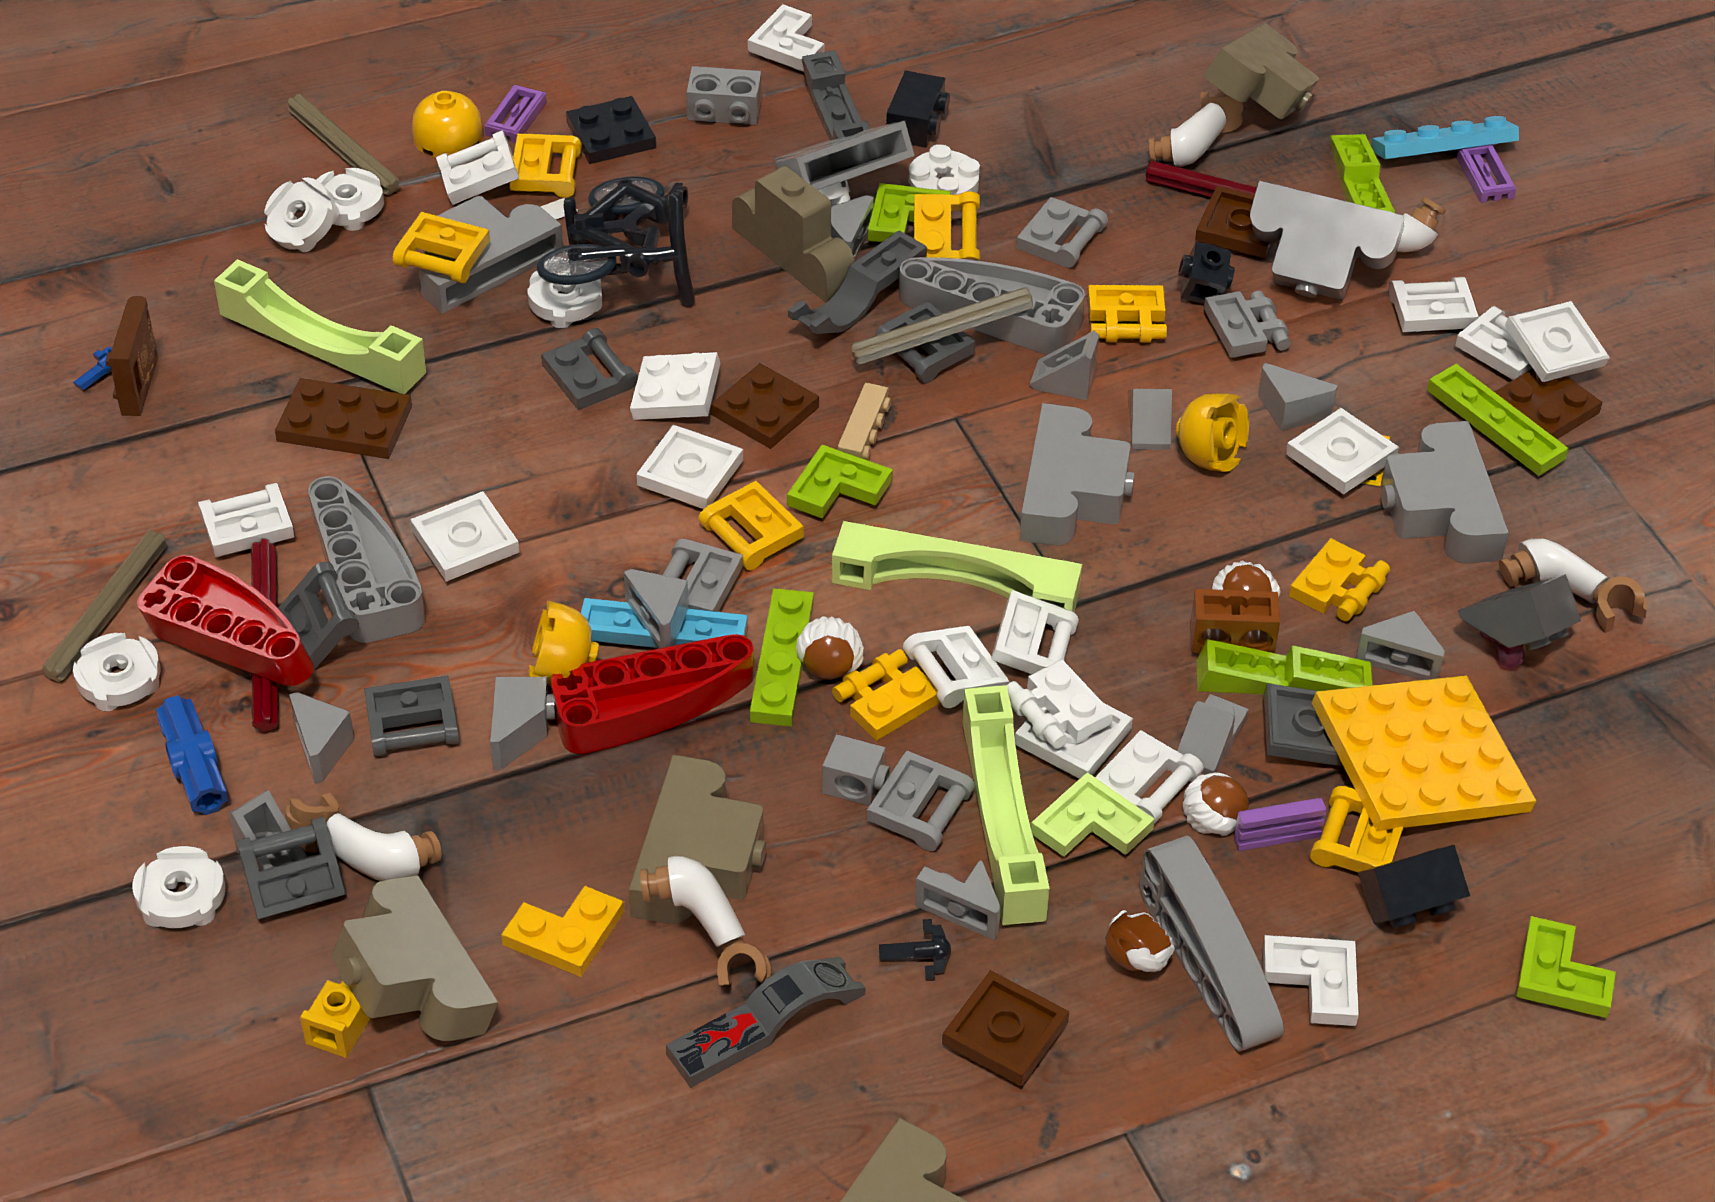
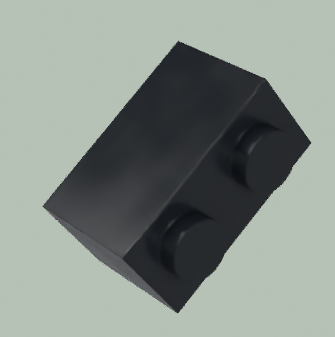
[886,70,950,148]
[1358,845,1470,928]

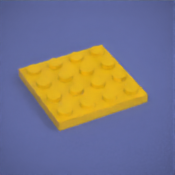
[1312,675,1536,831]

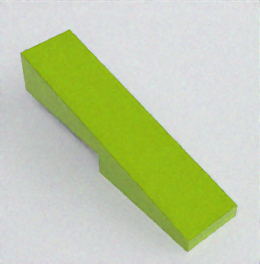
[1330,134,1395,213]
[1196,639,1373,695]

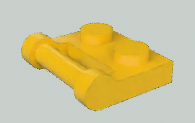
[509,133,582,198]
[914,191,980,261]
[393,212,490,284]
[698,481,804,570]
[1310,786,1404,872]

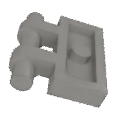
[1204,291,1291,358]

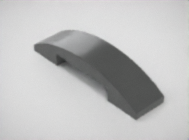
[802,50,870,140]

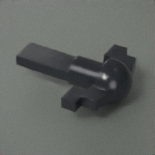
[879,919,951,981]

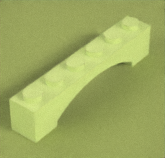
[214,259,426,394]
[832,521,1082,612]
[962,685,1050,925]

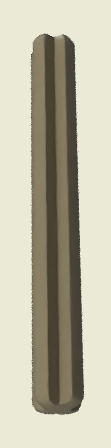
[287,94,400,196]
[851,287,1033,365]
[42,530,167,682]

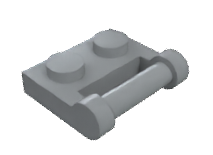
[1016,197,1108,268]
[662,539,743,612]
[867,750,976,851]

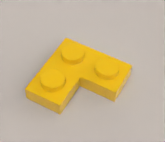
[501,886,624,977]

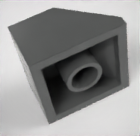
[1458,574,1581,651]

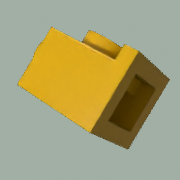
[300,980,371,1058]

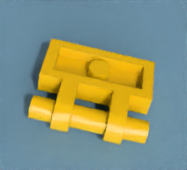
[1088,285,1167,343]
[1289,538,1390,621]
[832,649,941,741]

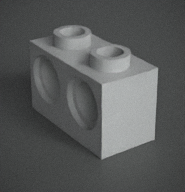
[686,66,762,125]

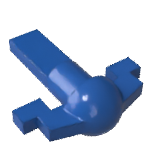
[73,347,112,390]

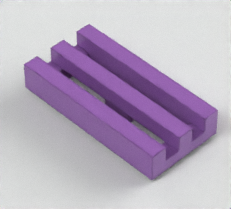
[484,85,547,143]
[1457,144,1516,203]
[1234,798,1327,851]

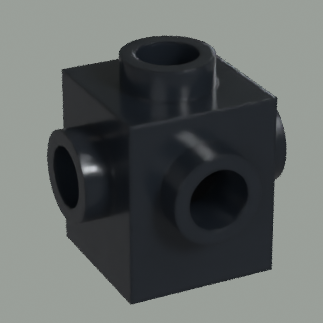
[1178,242,1235,304]

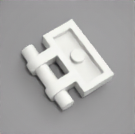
[1007,659,1113,749]

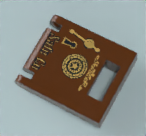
[105,296,158,416]

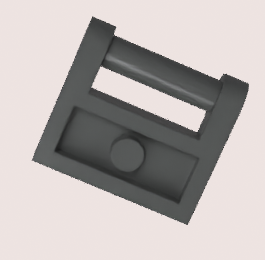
[875,301,975,383]
[541,328,638,410]
[278,562,359,670]
[364,675,459,757]
[236,816,345,919]

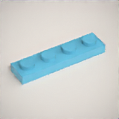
[1372,116,1519,159]
[581,598,748,648]

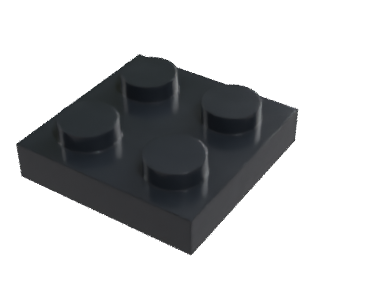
[566,96,656,164]

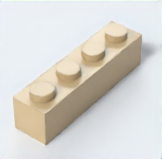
[837,382,891,460]

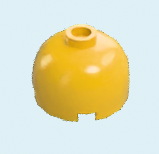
[412,91,483,158]
[1176,393,1249,472]
[528,601,599,687]

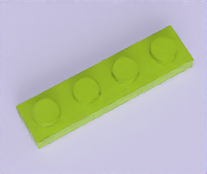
[1427,364,1569,476]
[750,588,814,727]

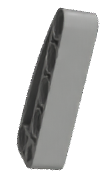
[899,257,1085,355]
[308,476,425,643]
[1140,835,1284,1052]

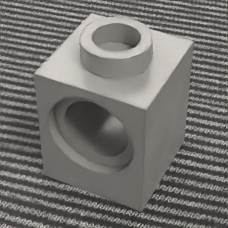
[822,734,891,806]

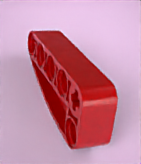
[137,555,314,686]
[551,634,754,754]

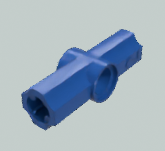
[156,695,228,815]

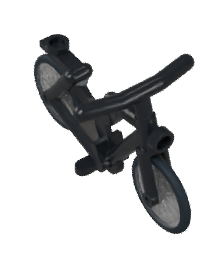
[537,177,695,307]

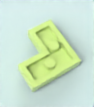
[1031,772,1155,857]

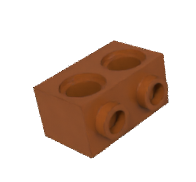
[1190,589,1280,653]

